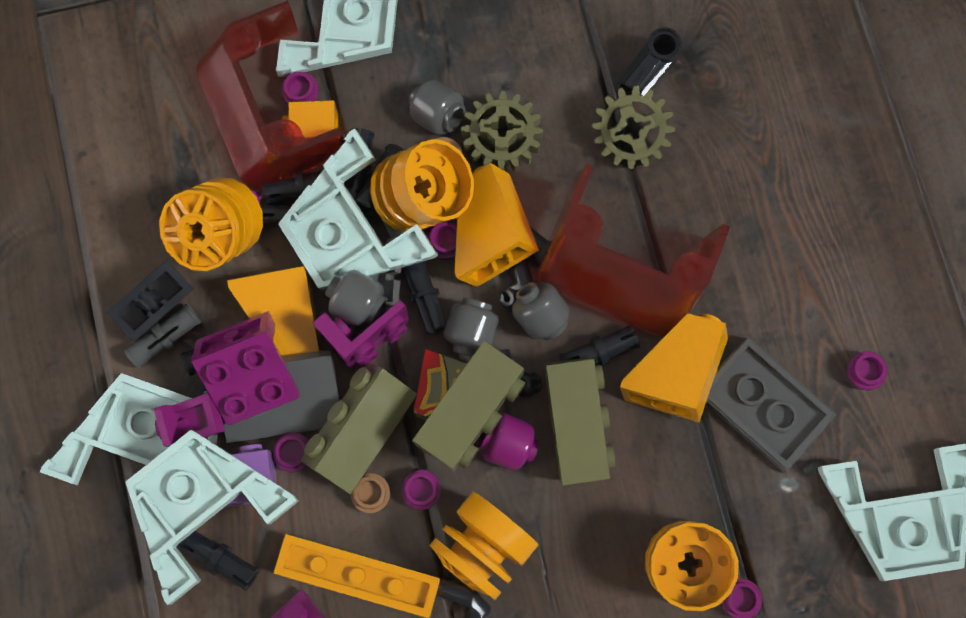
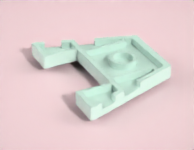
[276,0,398,77]
[278,129,438,290]
[40,373,192,485]
[126,430,299,605]
[818,444,966,581]

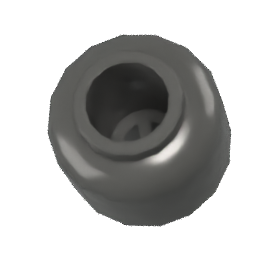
[409,80,466,135]
[325,269,387,329]
[512,282,570,340]
[443,298,499,357]

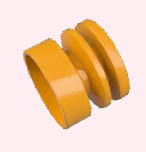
[370,139,474,232]
[159,177,263,271]
[429,491,539,600]
[645,521,739,611]

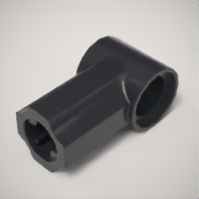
[616,27,682,103]

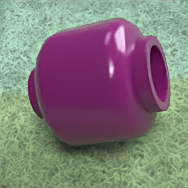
[477,413,539,471]

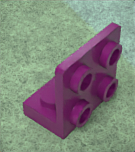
[313,300,409,371]
[191,311,300,425]

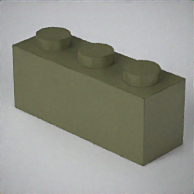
[412,341,525,473]
[543,357,615,486]
[300,362,417,494]

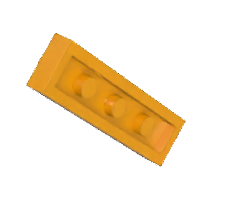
[273,534,441,618]

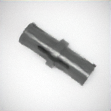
[124,303,202,369]

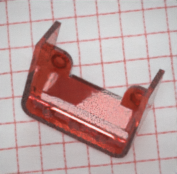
[196,0,346,190]
[537,164,730,337]

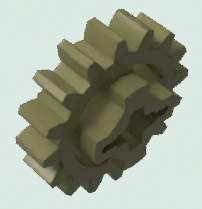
[592,85,675,169]
[461,91,543,172]

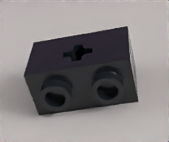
[106,260,194,342]

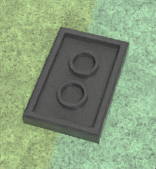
[706,336,837,473]
[221,350,340,443]

